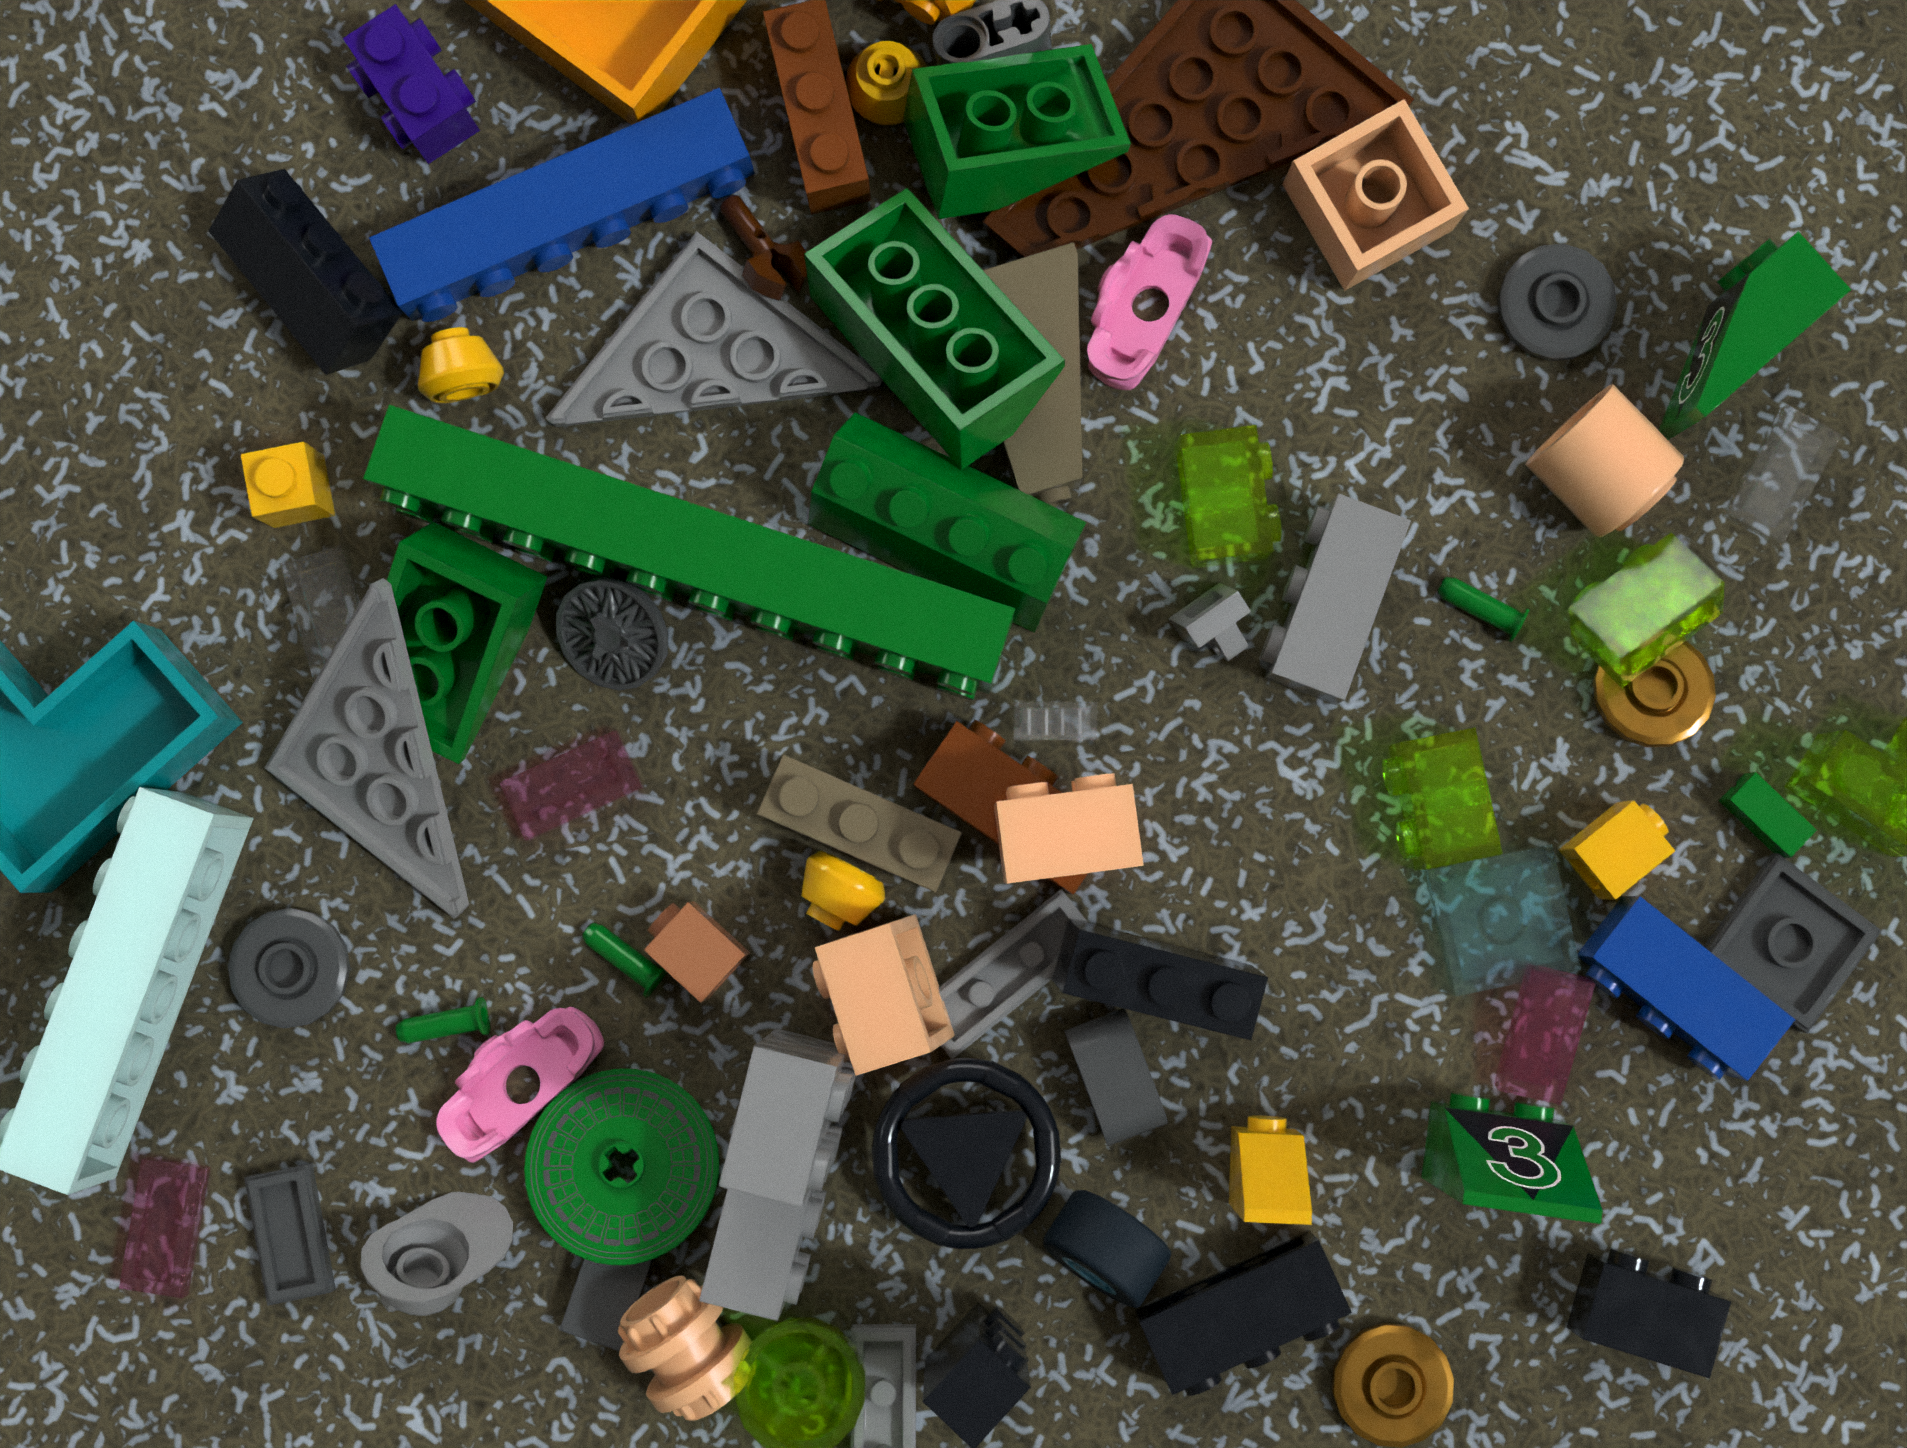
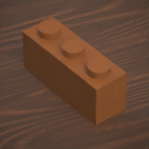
[763,0,871,215]
[913,719,1088,895]

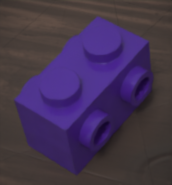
[343,4,480,164]

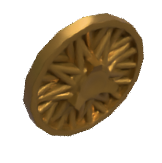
[1593,631,1716,747]
[1332,1323,1454,1448]

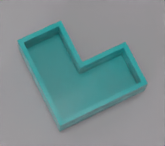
[0,621,243,893]

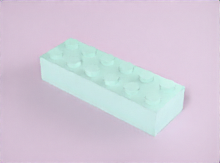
[0,787,253,1195]

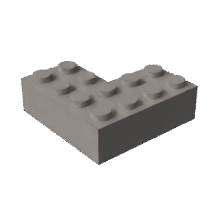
[699,1028,856,1321]

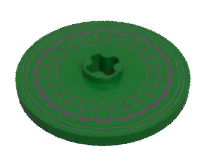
[524,1068,720,1266]

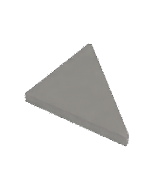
[546,231,885,427]
[264,578,469,919]

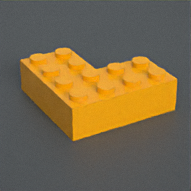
[463,0,747,125]

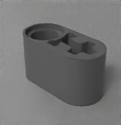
[933,0,1052,66]
[1064,1008,1168,1146]

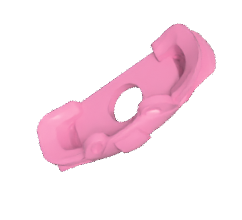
[1087,214,1212,390]
[436,1007,604,1163]

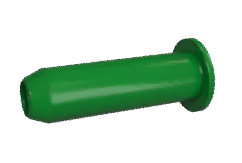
[1437,577,1530,642]
[582,923,668,998]
[395,997,491,1044]

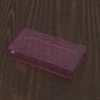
[500,730,644,841]
[1494,963,1595,1105]
[119,1157,211,1298]

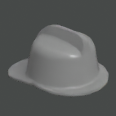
[360,1192,513,1316]

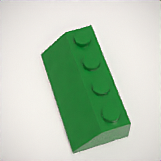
[804,188,1065,470]
[808,412,1087,633]

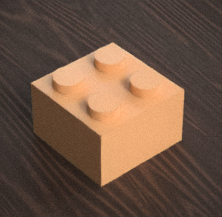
[1282,99,1469,291]
[994,773,1144,884]
[813,914,955,1076]

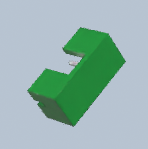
[1719,772,1817,858]

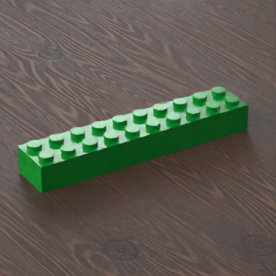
[363,404,1015,700]

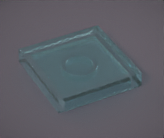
[1424,844,1581,996]

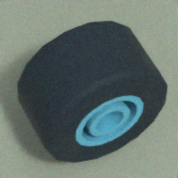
[1043,1190,1171,1308]

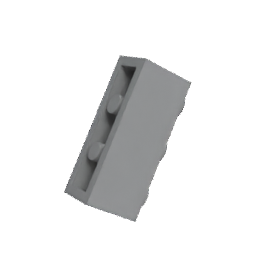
[1260,493,1411,705]

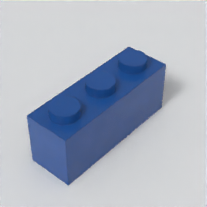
[1576,896,1795,1081]

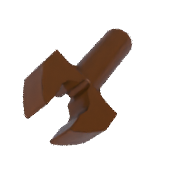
[720,195,807,300]

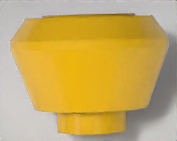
[845,41,927,125]
[417,327,504,403]
[801,850,885,931]

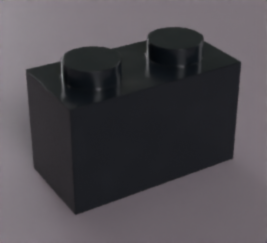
[1567,1248,1731,1379]

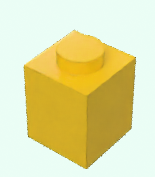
[241,442,335,528]
[1558,800,1675,900]

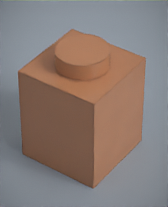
[644,901,750,1003]

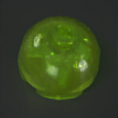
[734,1317,866,1448]

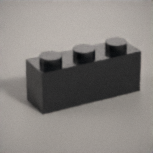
[208,169,403,375]
[1052,918,1268,1040]
[1135,1231,1352,1396]
[922,1302,1031,1448]

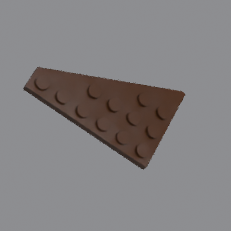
[983,0,1414,259]

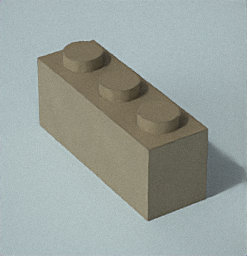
[757,755,962,892]

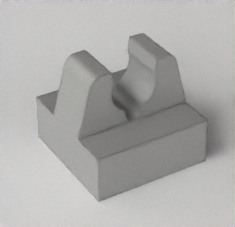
[1168,583,1251,661]

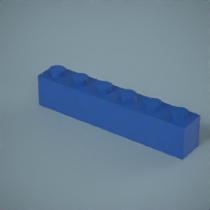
[369,87,755,322]

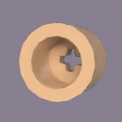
[1525,384,1684,537]

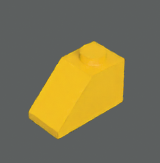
[1229,1115,1312,1225]

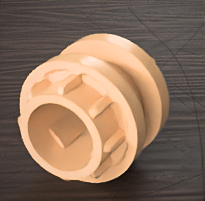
[617,1276,753,1421]

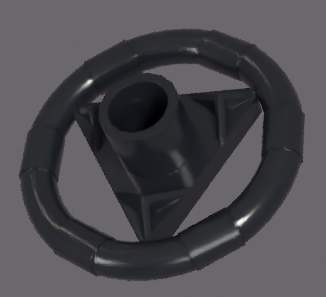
[871,1058,1062,1249]

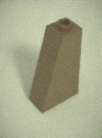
[983,242,1082,507]

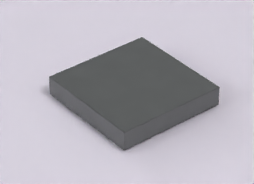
[1704,853,1882,1033]

